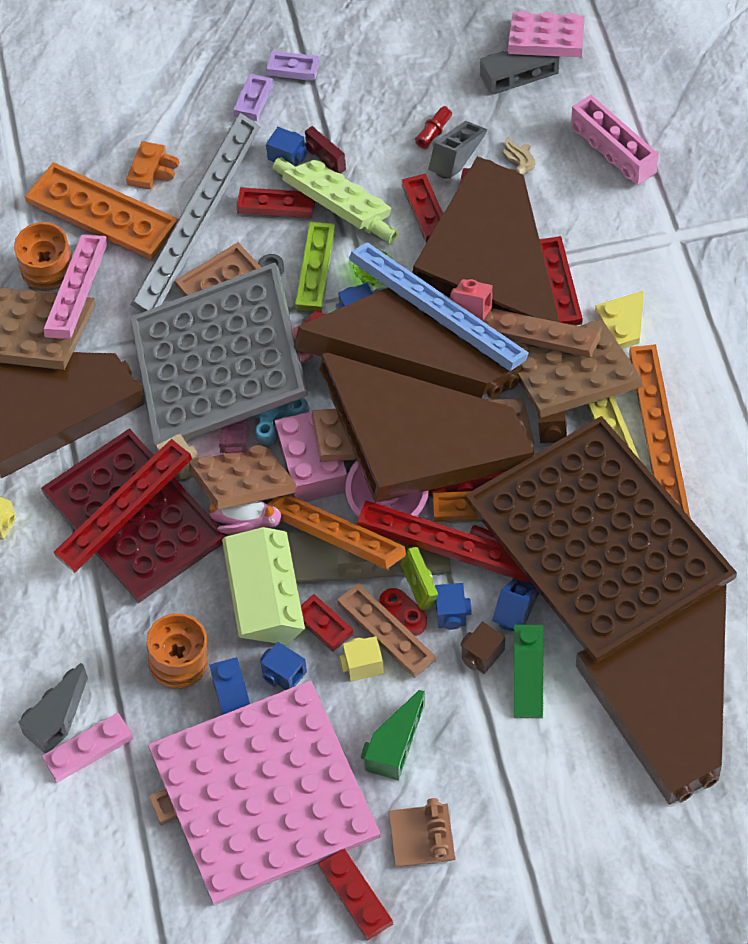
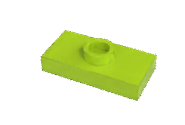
[400,547,438,611]

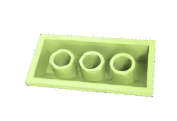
[222,527,305,645]

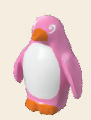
[209,500,281,535]

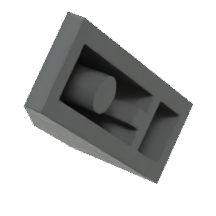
[480,51,559,95]
[428,121,487,179]

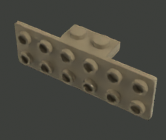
[287,522,451,583]

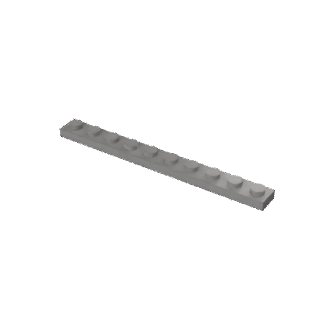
[130,113,260,312]

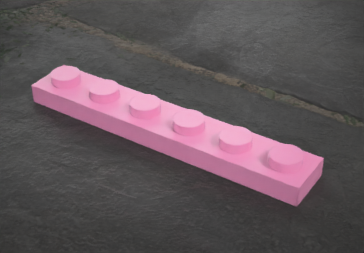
[44,235,107,339]

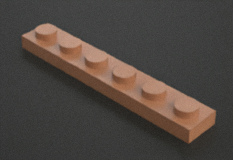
[483,308,601,358]

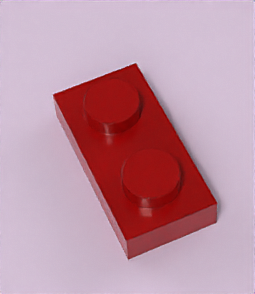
[301,594,354,652]

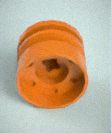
[14,222,72,291]
[146,613,208,689]

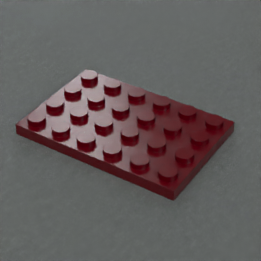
[41,428,227,603]

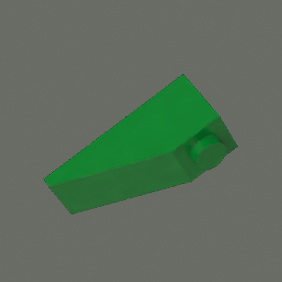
[514,625,543,718]
[361,690,425,780]

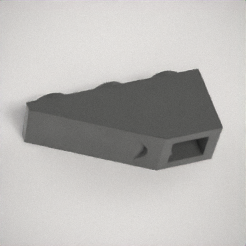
[18,663,88,754]

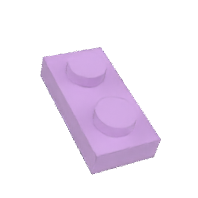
[267,51,319,81]
[233,74,273,121]

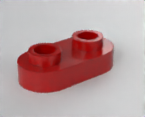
[379,588,427,636]

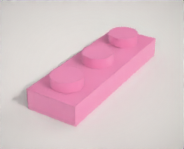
[42,712,133,783]

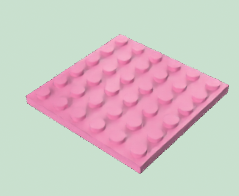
[148,680,380,906]

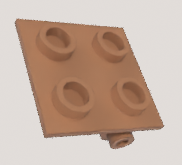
[389,798,456,867]

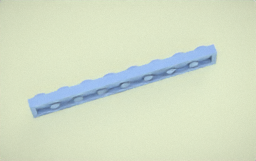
[349,242,528,371]

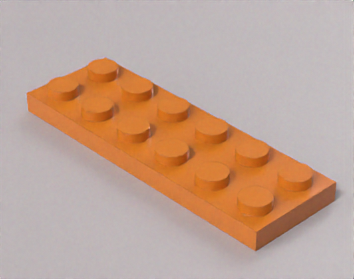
[24,162,178,261]

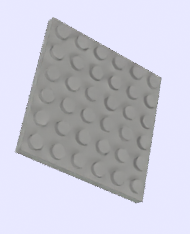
[131,262,308,447]

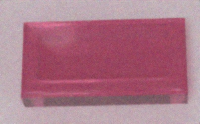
[219,421,250,453]

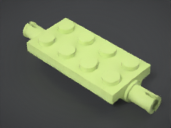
[272,157,399,245]

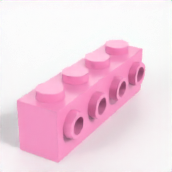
[571,94,659,186]

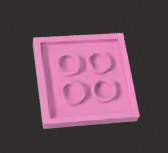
[508,11,585,57]

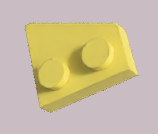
[595,291,644,349]

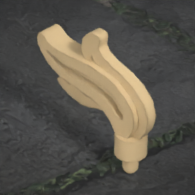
[503,137,535,175]

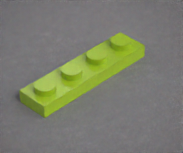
[295,222,336,312]

